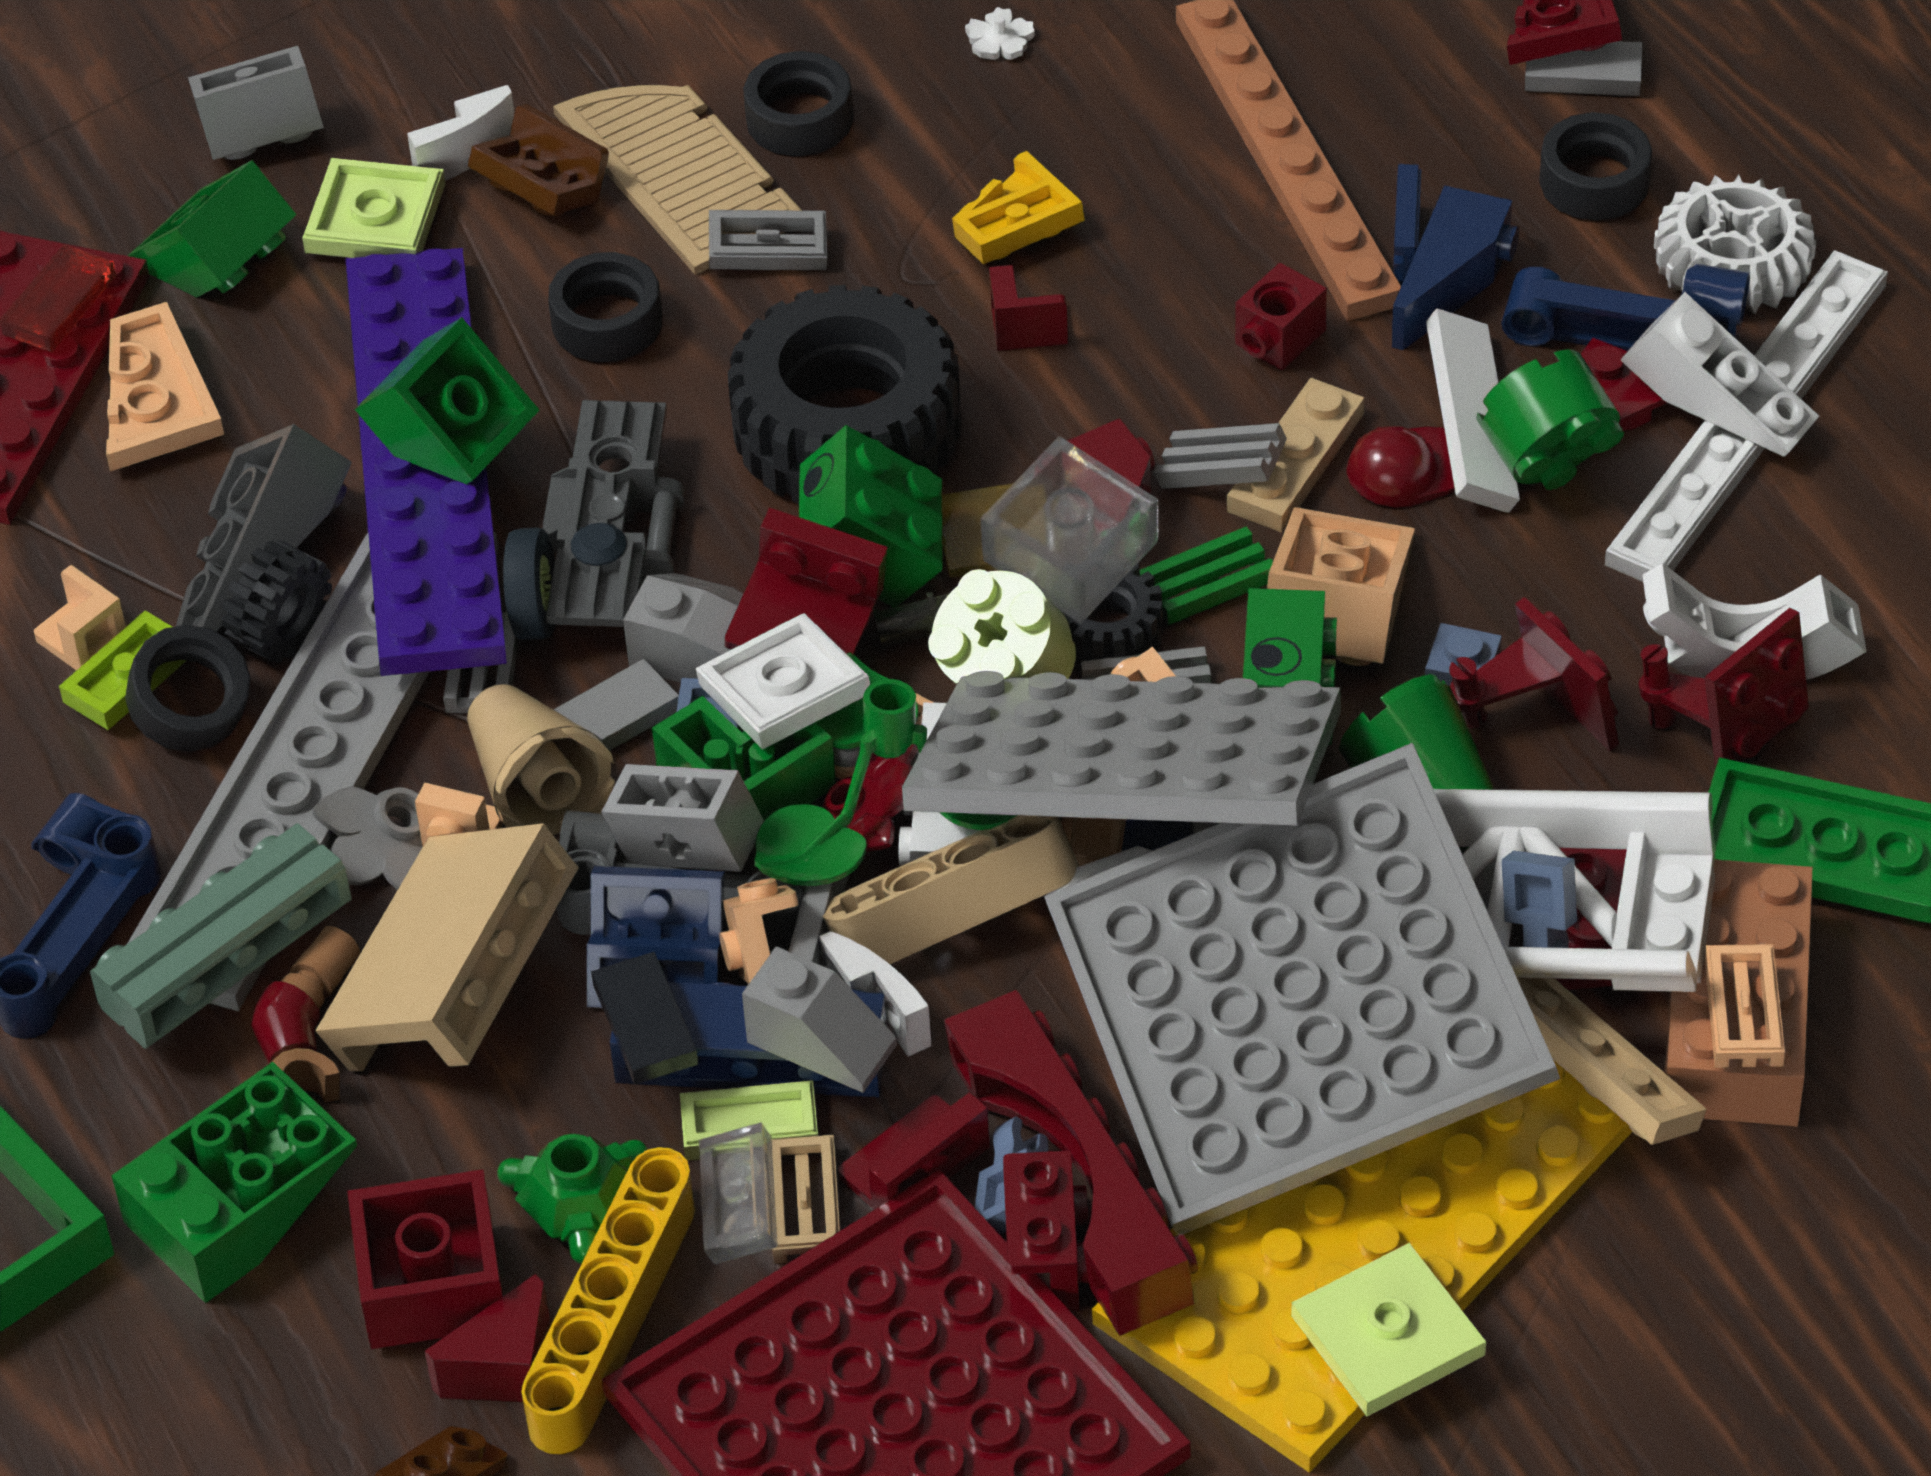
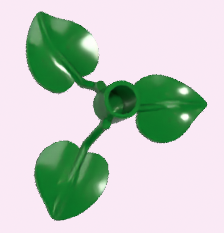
[755,653,1017,886]

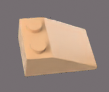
[1267,507,1415,666]

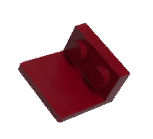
[724,507,888,655]

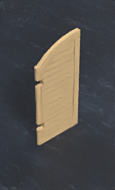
[553,85,802,275]

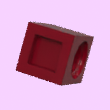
[1235,262,1327,371]

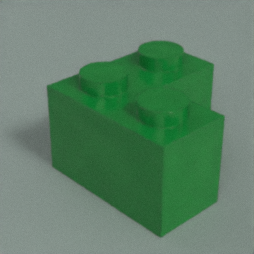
[652,696,836,821]

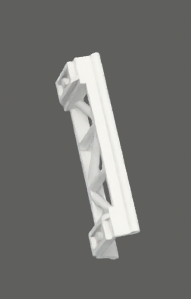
[1192,789,1716,992]

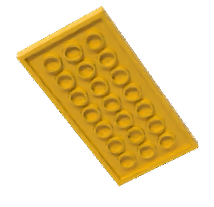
[1092,1060,1633,1473]

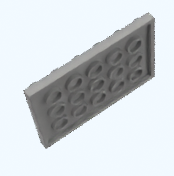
[902,670,1341,826]

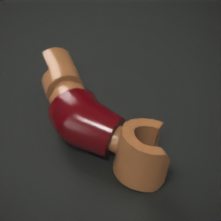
[252,926,361,1103]

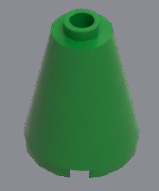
[1339,674,1495,854]

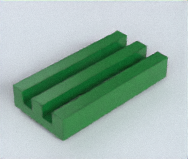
[1140,526,1273,625]

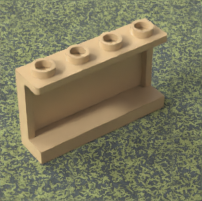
[316,823,578,1072]

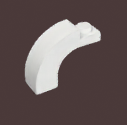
[1642,563,1867,680]

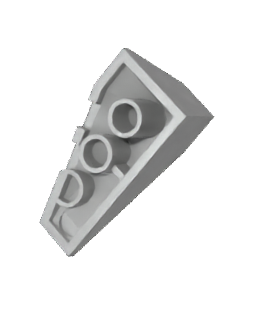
[623,573,743,683]

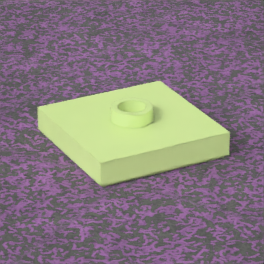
[302,158,445,258]
[1291,1243,1486,1417]

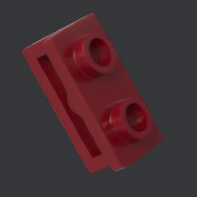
[1003,1150,1089,1311]

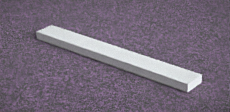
[1605,250,1888,582]

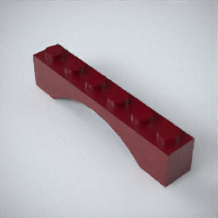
[944,990,1198,1336]

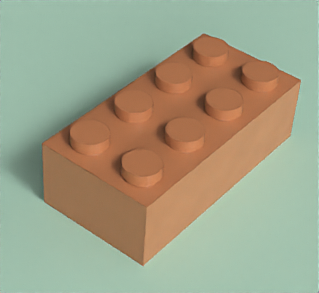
[1665,859,1812,1127]

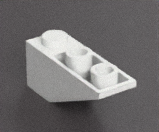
[1621,292,1819,457]

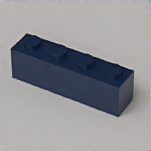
[610,982,887,1097]

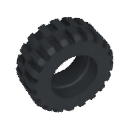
[728,285,962,504]

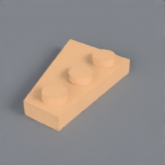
[106,302,224,472]

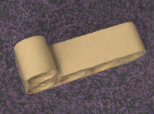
[823,815,1079,964]

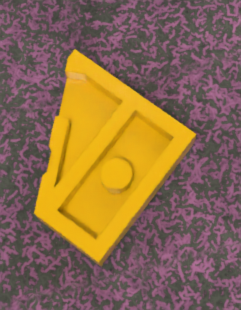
[952,151,1085,264]

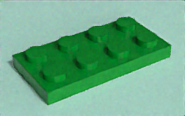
[1708,757,1931,924]

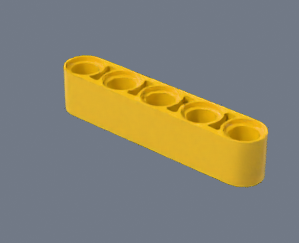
[521,1147,695,1455]

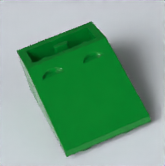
[111,1062,357,1304]

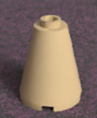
[467,684,615,835]

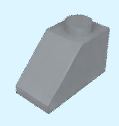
[742,946,897,1093]

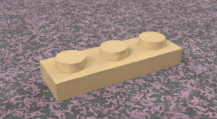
[1227,378,1365,533]

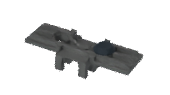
[542,400,686,627]

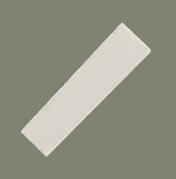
[1426,308,1520,513]

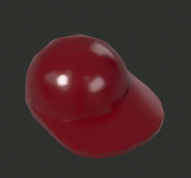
[1346,426,1455,508]

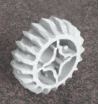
[1654,174,1816,315]

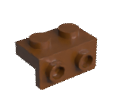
[468,104,609,216]

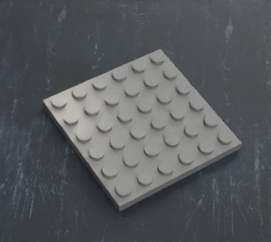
[1044,743,1560,1235]

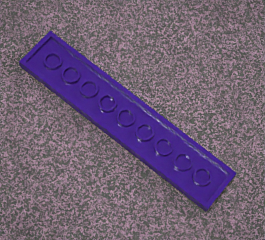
[346,248,507,676]

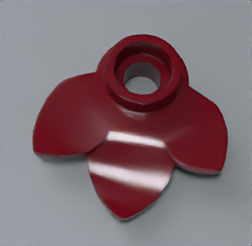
[822,744,917,852]

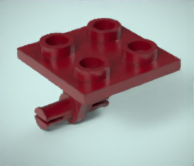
[1449,597,1619,752]
[1638,607,1809,768]

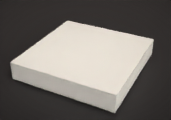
[695,613,870,749]

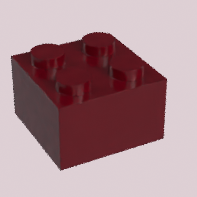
[347,1169,503,1350]

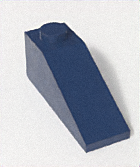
[1392,186,1519,350]

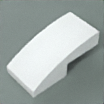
[407,85,514,181]
[819,931,931,1056]

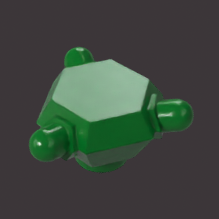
[497,1134,648,1265]

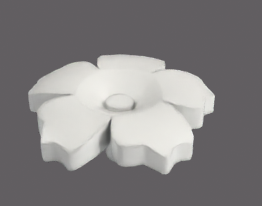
[965,7,1035,60]

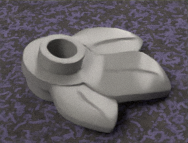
[312,787,423,890]

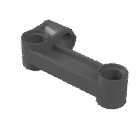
[557,810,803,954]

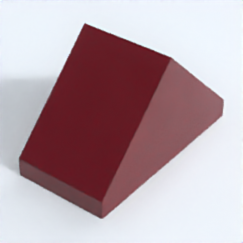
[425,1274,550,1402]

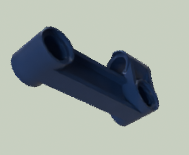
[1501,263,1750,351]
[0,793,161,1039]

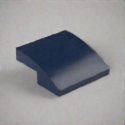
[587,866,725,1008]

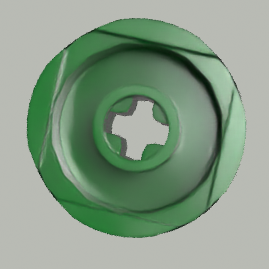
[1476,349,1625,490]

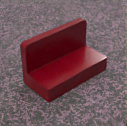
[838,1092,990,1210]

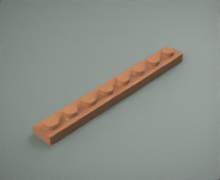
[1176,0,1401,322]

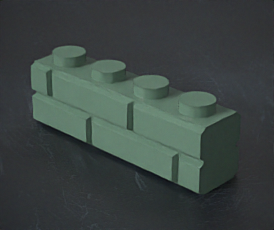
[90,823,352,1049]

